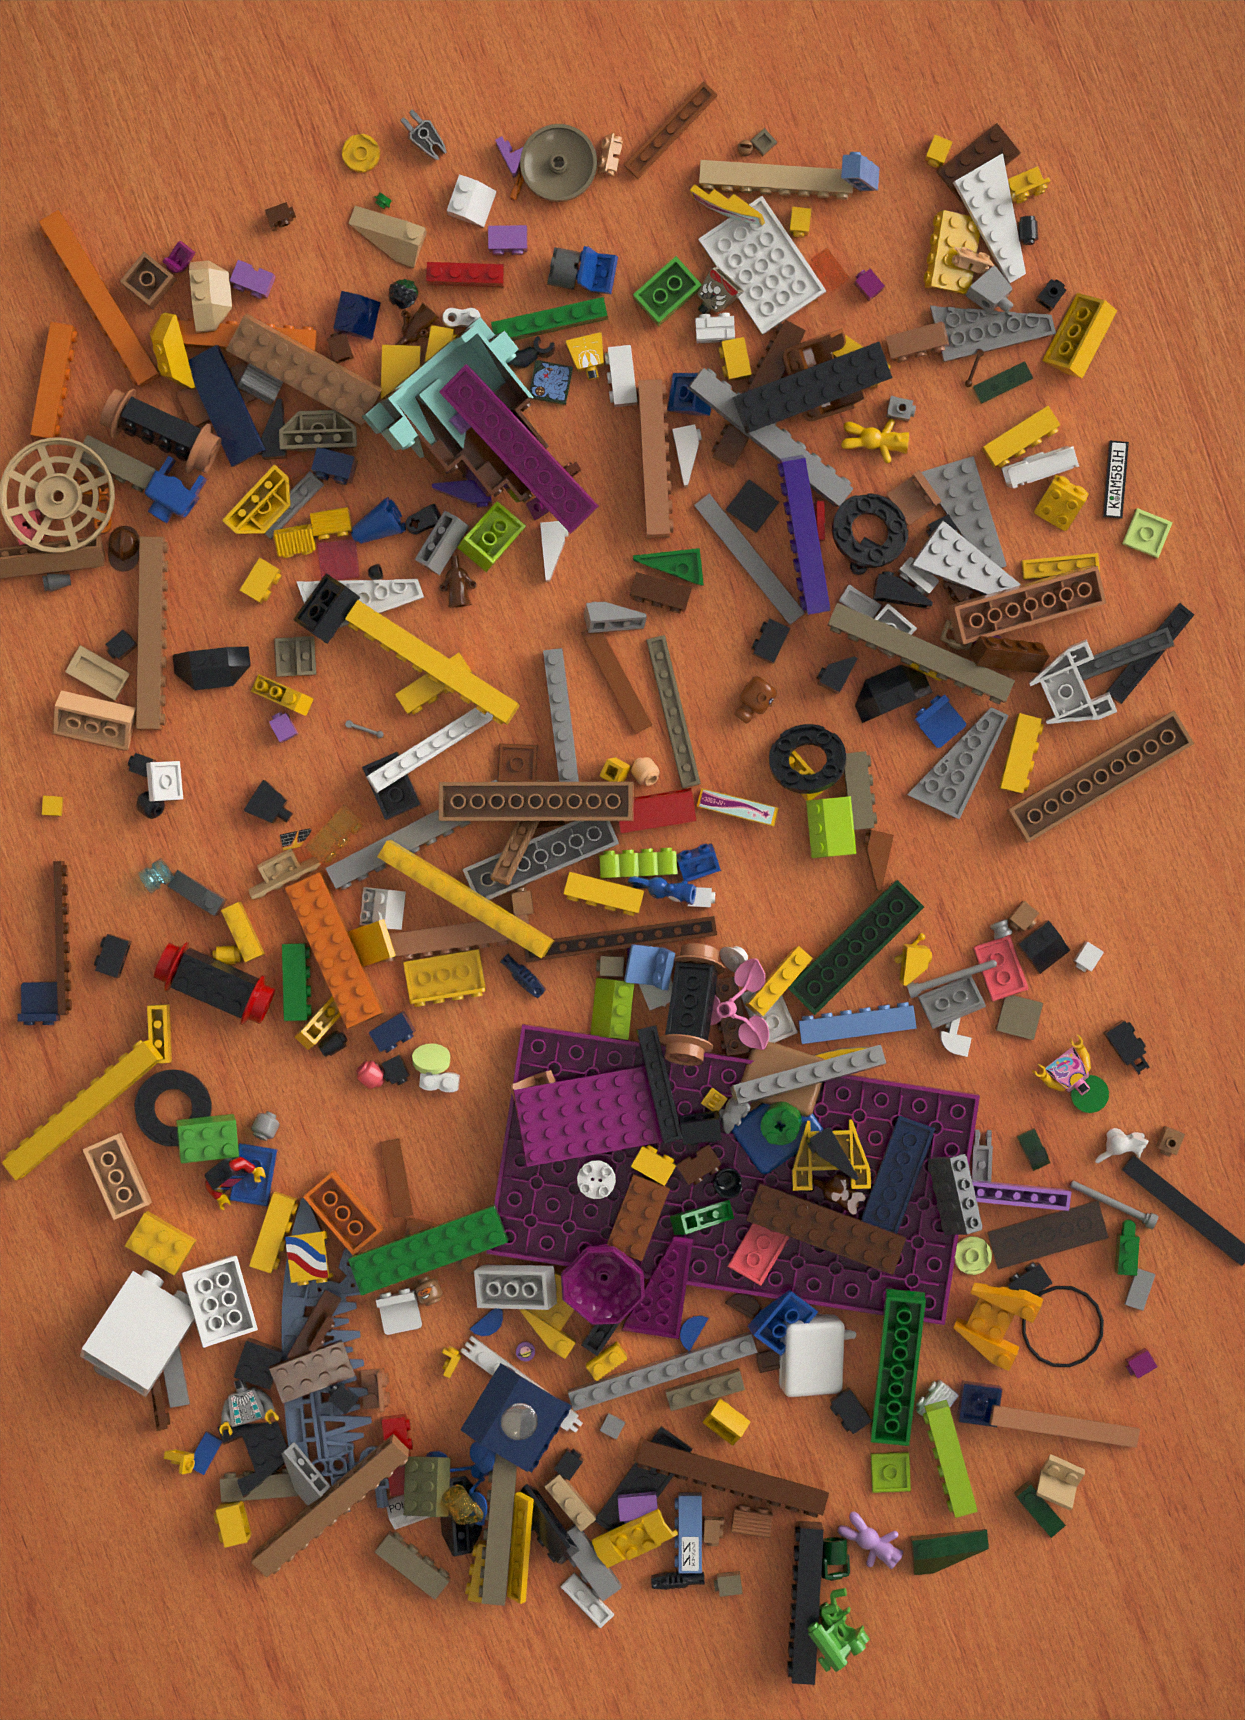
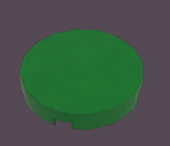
[1070,1075,1109,1113]

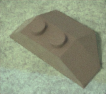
[279,410,357,452]

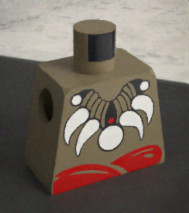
[697,267,744,314]

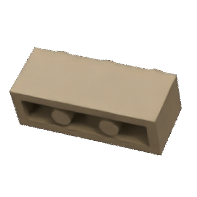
[545,1473,596,1532]

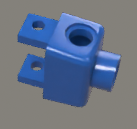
[145,456,207,523]

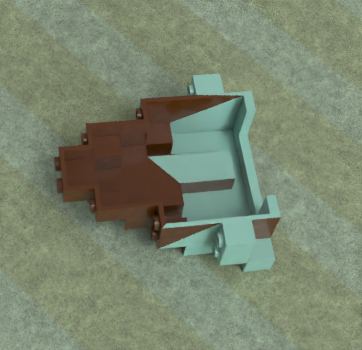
[362,317,549,503]

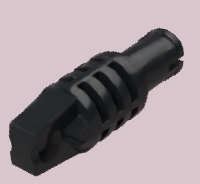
[651,1571,705,1590]

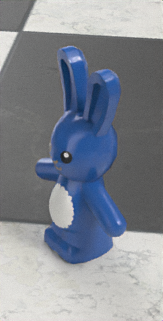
[628,876,696,905]

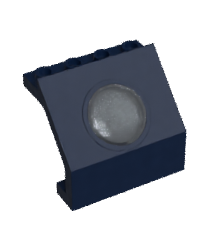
[460,1363,572,1473]

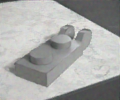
[971,1130,993,1182]

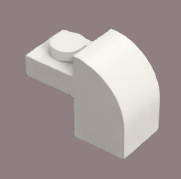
[940,1017,972,1057]

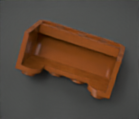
[783,328,867,421]

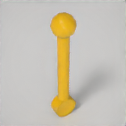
[894,933,925,964]

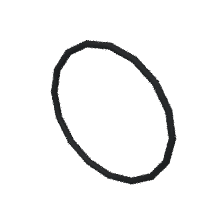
[1022,1286,1104,1367]

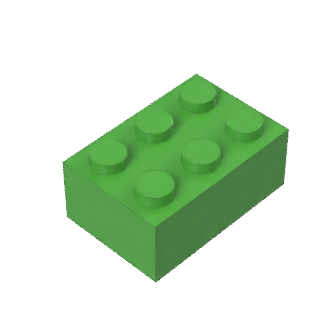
[633,256,702,327]
[176,1114,239,1163]

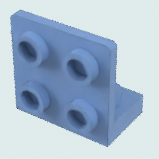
[624,944,675,990]

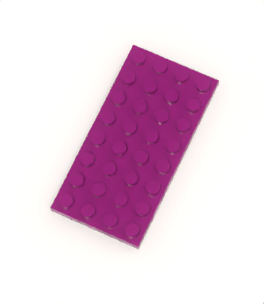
[513,1066,662,1167]

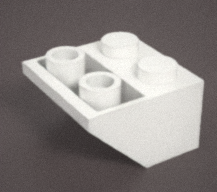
[359,887,406,930]

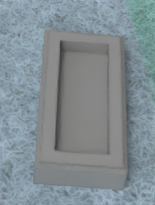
[1124,1268,1156,1311]

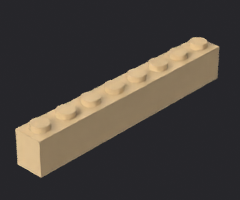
[699,160,853,200]

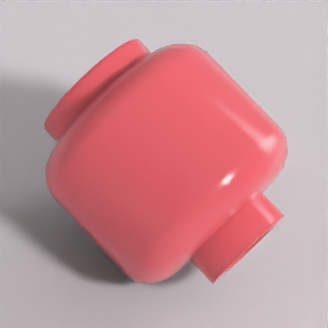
[356,1061,385,1089]

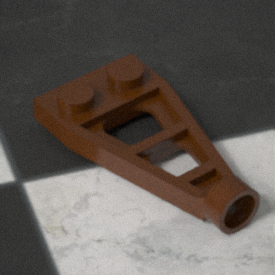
[151,1377,170,1431]

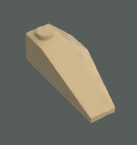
[348,206,427,268]

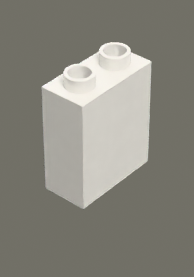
[80,1270,195,1397]

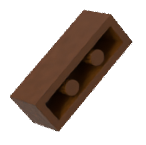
[630,572,692,614]

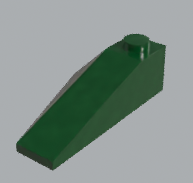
[910,1529,989,1575]

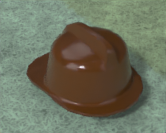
[108,526,140,572]

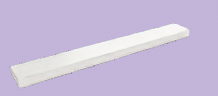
[366,708,493,793]

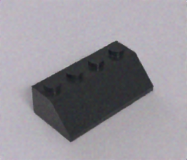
[520,1484,580,1564]

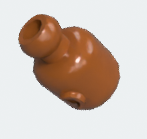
[735,676,777,724]

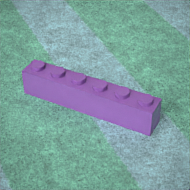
[972,1180,1071,1211]

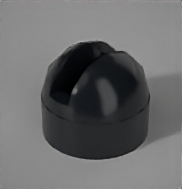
[368,564,383,580]

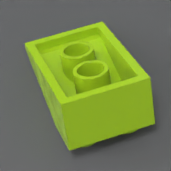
[457,501,526,573]

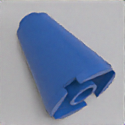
[351,497,406,544]

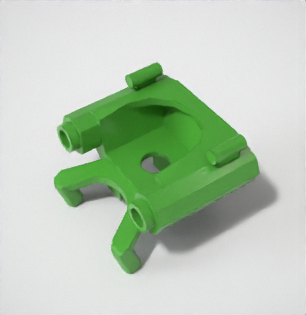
[807,1588,870,1672]

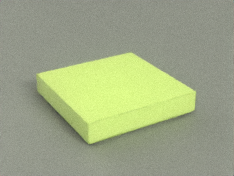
[1122,508,1173,558]

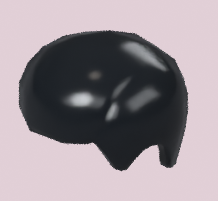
[713,1167,743,1199]

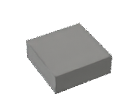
[600,1413,626,1440]

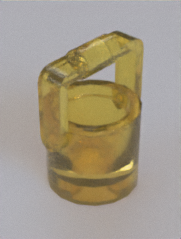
[442,1485,484,1525]

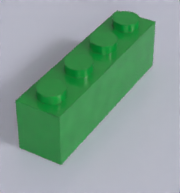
[282,943,312,1021]

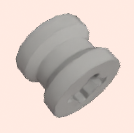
[989,919,1013,940]

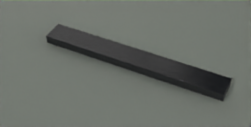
[1121,1155,1245,1266]

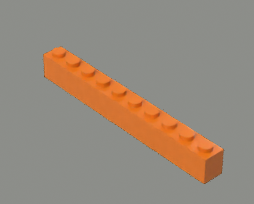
[39,210,161,388]

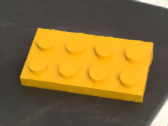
[923,210,980,295]
[403,949,486,1007]

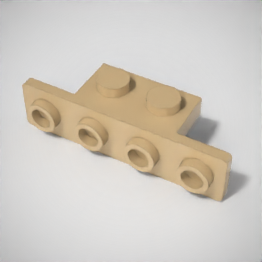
[249,848,321,899]

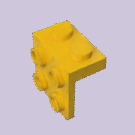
[1034,475,1089,531]

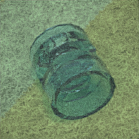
[138,858,174,893]

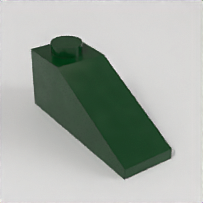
[1014,1481,1066,1538]

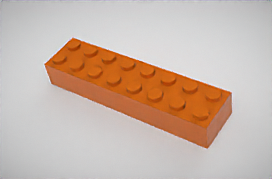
[285,872,384,1029]

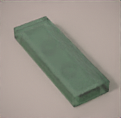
[973,361,1033,404]

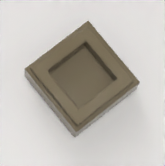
[750,128,777,156]

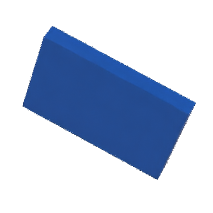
[230,1143,278,1206]

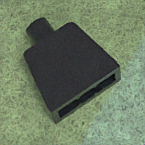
[244,780,293,823]

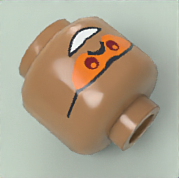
[415,1276,443,1306]

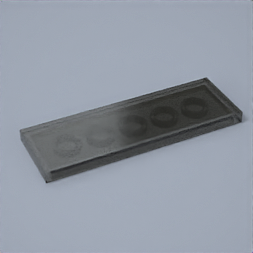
[987,1200,1109,1269]

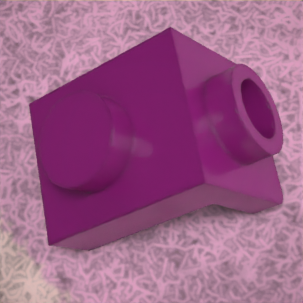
[162,241,196,273]

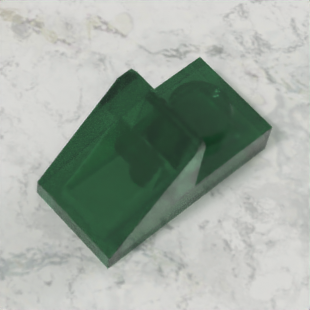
[1017,1128,1051,1171]

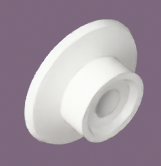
[720,946,748,973]

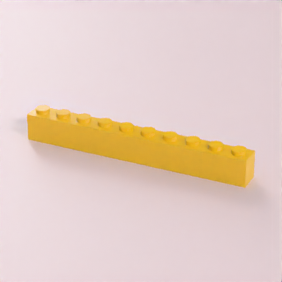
[345,600,520,725]
[377,840,554,958]
[2,1040,163,1180]

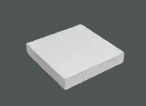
[146,761,183,801]

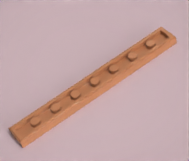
[989,1405,1140,1448]

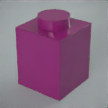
[854,269,885,301]
[1125,1348,1157,1379]

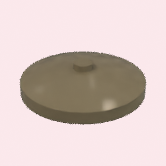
[520,124,597,202]

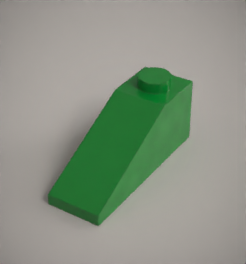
[670,1200,734,1235]

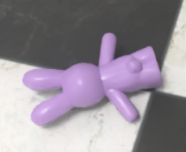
[837,1511,903,1569]

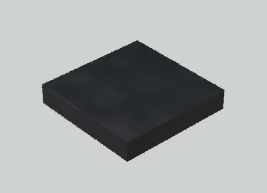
[726,480,779,533]

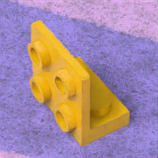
[1008,166,1050,204]

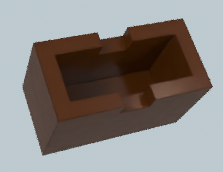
[676,1143,721,1185]

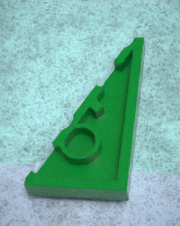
[633,548,704,586]

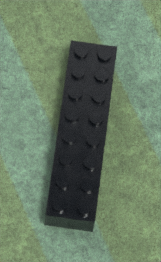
[732,342,893,434]
[787,1521,824,1685]

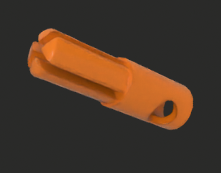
[509,173,524,200]

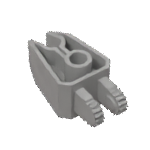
[400,110,447,160]

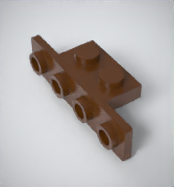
[287,1290,341,1359]

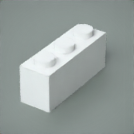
[605,345,637,407]

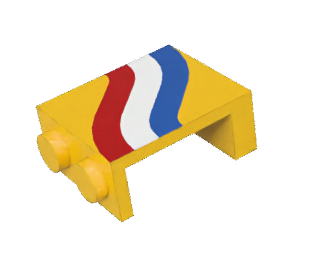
[285,1231,333,1286]

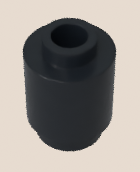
[1018,216,1038,245]
[318,1030,348,1057]

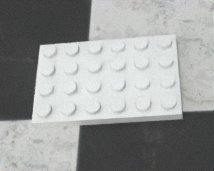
[698,196,826,335]

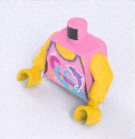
[1032,1034,1091,1095]

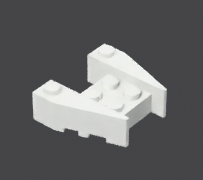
[1029,639,1117,724]

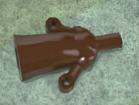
[395,302,439,345]
[439,556,477,608]

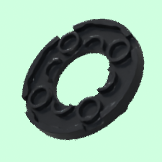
[832,493,908,568]
[769,724,846,794]
[134,1069,212,1147]

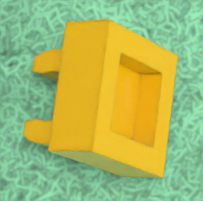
[701,1088,728,1112]

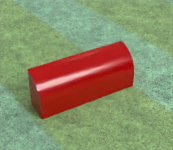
[619,788,697,833]

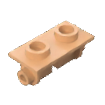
[598,133,623,176]
[952,247,994,274]

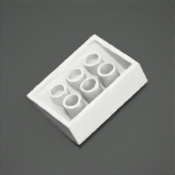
[181,1256,258,1348]

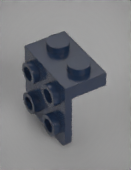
[18,982,60,1025]

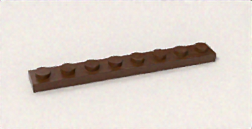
[53,861,72,1015]

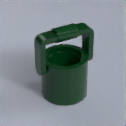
[821,1537,850,1581]

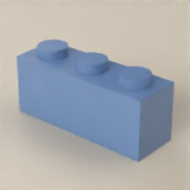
[841,152,880,191]

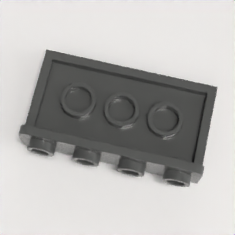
[927,1154,982,1235]

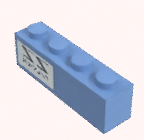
[675,1492,702,1573]

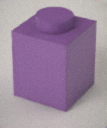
[269,712,298,743]

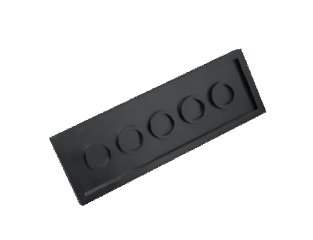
[595,1426,693,1531]

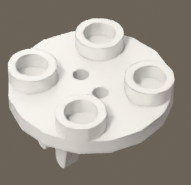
[577,1160,616,1199]

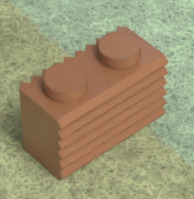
[731,1504,773,1538]

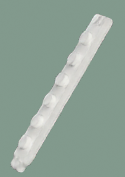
[460,1335,583,1432]

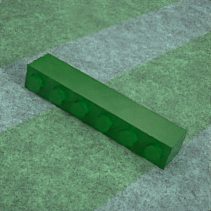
[491,297,608,341]

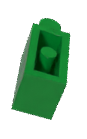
[1115,1219,1140,1276]

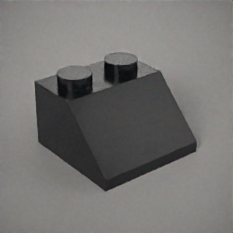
[817,656,858,695]
[1016,920,1070,974]

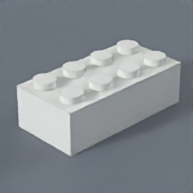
[474,1264,557,1310]

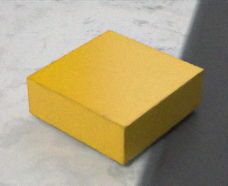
[42,796,63,816]

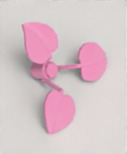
[710,958,769,1050]

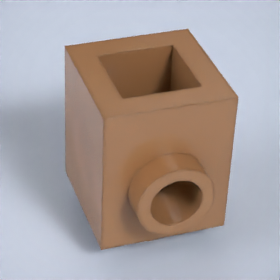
[1008,901,1039,931]
[1156,1126,1185,1157]

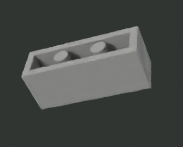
[415,511,470,575]

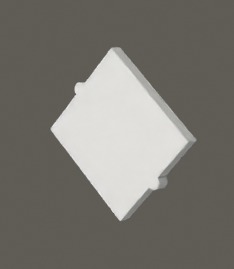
[639,978,673,1010]

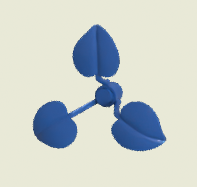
[425,1442,496,1525]

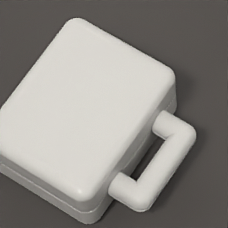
[779,1314,857,1397]

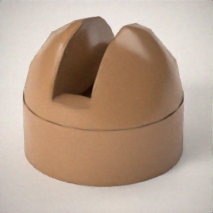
[738,140,753,156]

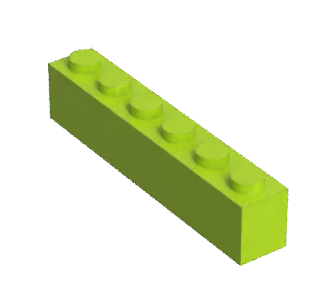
[922,1400,978,1518]

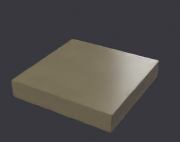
[996,995,1043,1040]

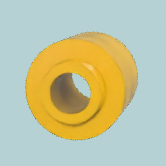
[213,945,241,965]

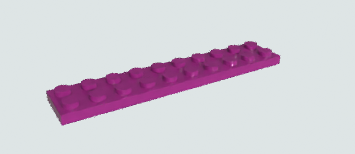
[439,364,599,534]

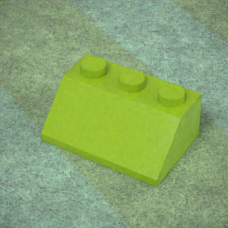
[806,796,856,858]
[591,978,634,1040]

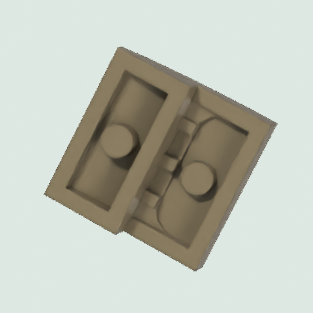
[274,636,316,677]

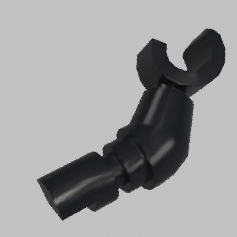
[508,336,555,369]

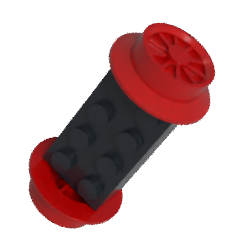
[153,942,276,1025]

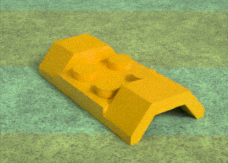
[592,1509,678,1568]

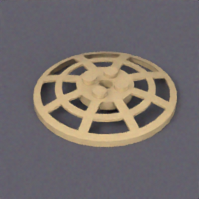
[0,437,115,553]

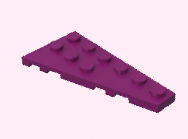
[622,1236,693,1339]

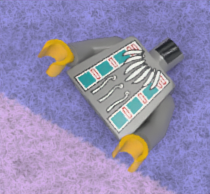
[219,1379,279,1436]

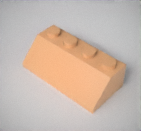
[54,691,136,750]

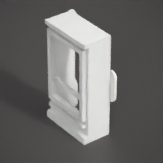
[1001,446,1079,488]

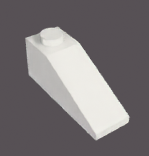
[672,424,702,488]
[540,521,569,582]

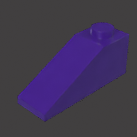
[432,480,492,508]

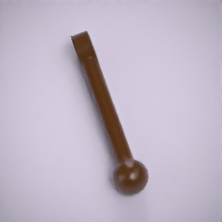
[965,349,984,387]

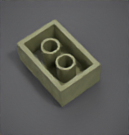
[403,1456,451,1517]

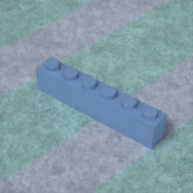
[798,1002,917,1044]

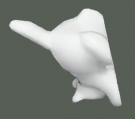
[1095,1128,1149,1163]

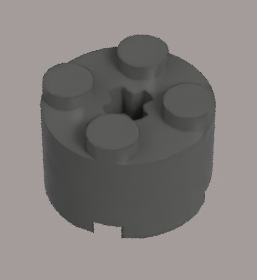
[547,247,581,290]

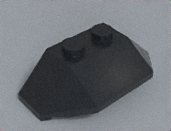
[173,646,251,690]
[855,665,933,723]
[440,1476,482,1556]

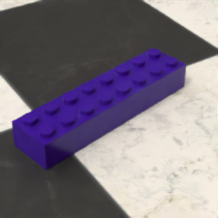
[777,455,831,615]

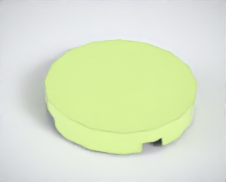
[412,1043,450,1075]
[955,1236,992,1275]

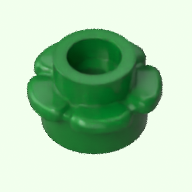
[374,192,392,209]

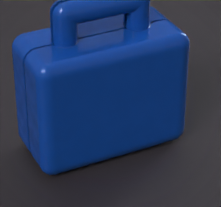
[731,1103,823,1175]

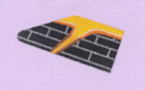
[280,828,311,851]

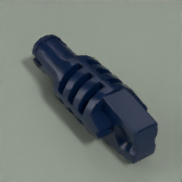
[500,953,546,998]

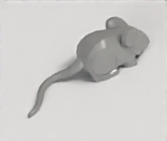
[718,1097,751,1134]

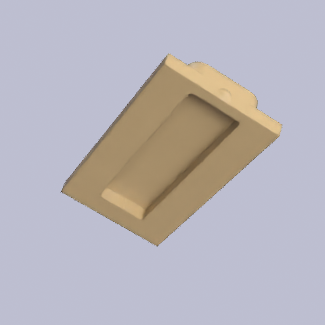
[65,645,130,700]

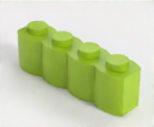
[599,848,677,878]

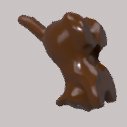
[812,1175,865,1215]

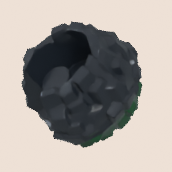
[388,279,418,309]

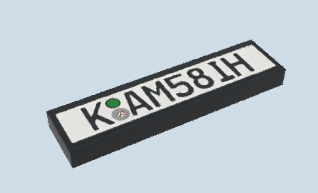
[1103,440,1129,519]

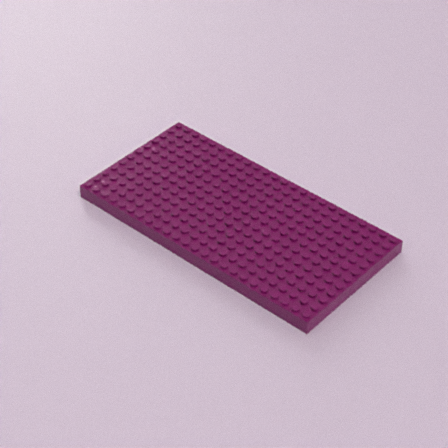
[487,1024,980,1325]

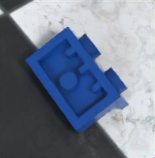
[676,844,721,882]

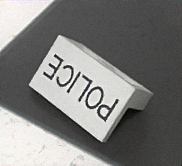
[386,1495,429,1530]

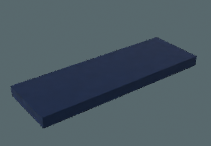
[188,345,265,467]
[861,1115,935,1233]

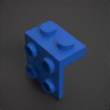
[576,246,618,294]
[914,694,966,748]

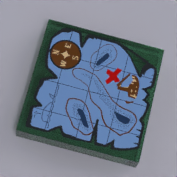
[529,360,573,405]

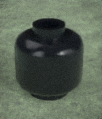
[136,791,165,819]

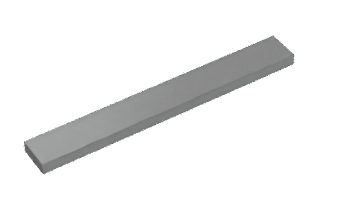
[694,493,805,625]

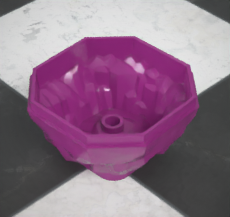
[561,1244,645,1325]

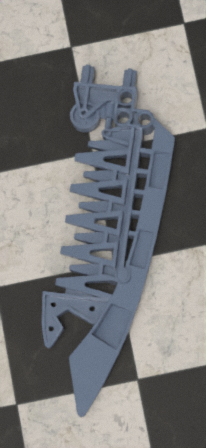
[281,1198,389,1512]

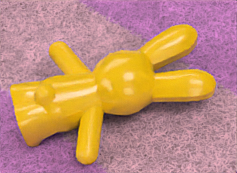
[841,419,909,463]

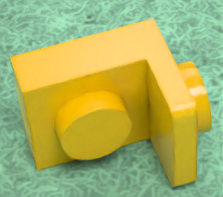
[442,1346,462,1379]
[164,1449,195,1474]

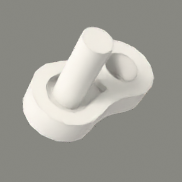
[442,308,481,328]

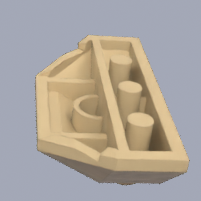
[189,260,232,333]

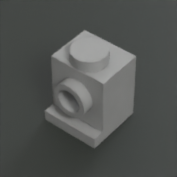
[886,396,916,422]

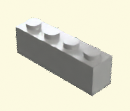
[566,1524,622,1601]

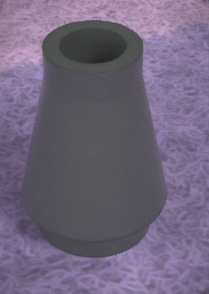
[42,574,71,592]

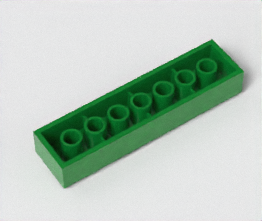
[348,1204,508,1296]
[870,1289,926,1446]

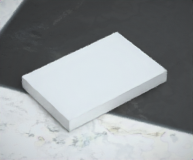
[740,991,798,1043]

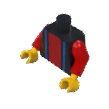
[204,1156,266,1210]

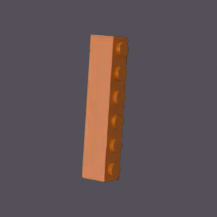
[30,321,78,439]

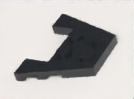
[217,1422,287,1497]

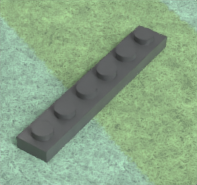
[1077,627,1175,681]

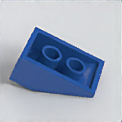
[747,1290,818,1356]

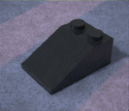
[873,571,933,609]
[807,1127,859,1180]

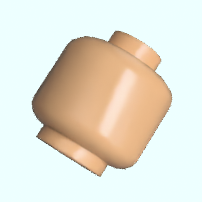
[631,757,660,786]

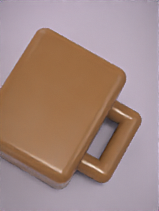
[741,1041,825,1117]

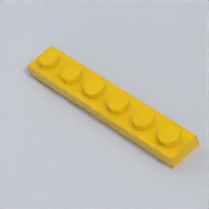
[507,1492,534,1604]

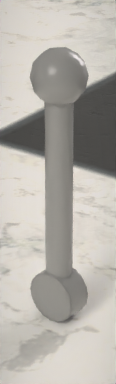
[345,720,384,738]

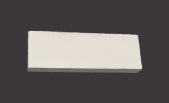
[560,1572,614,1628]

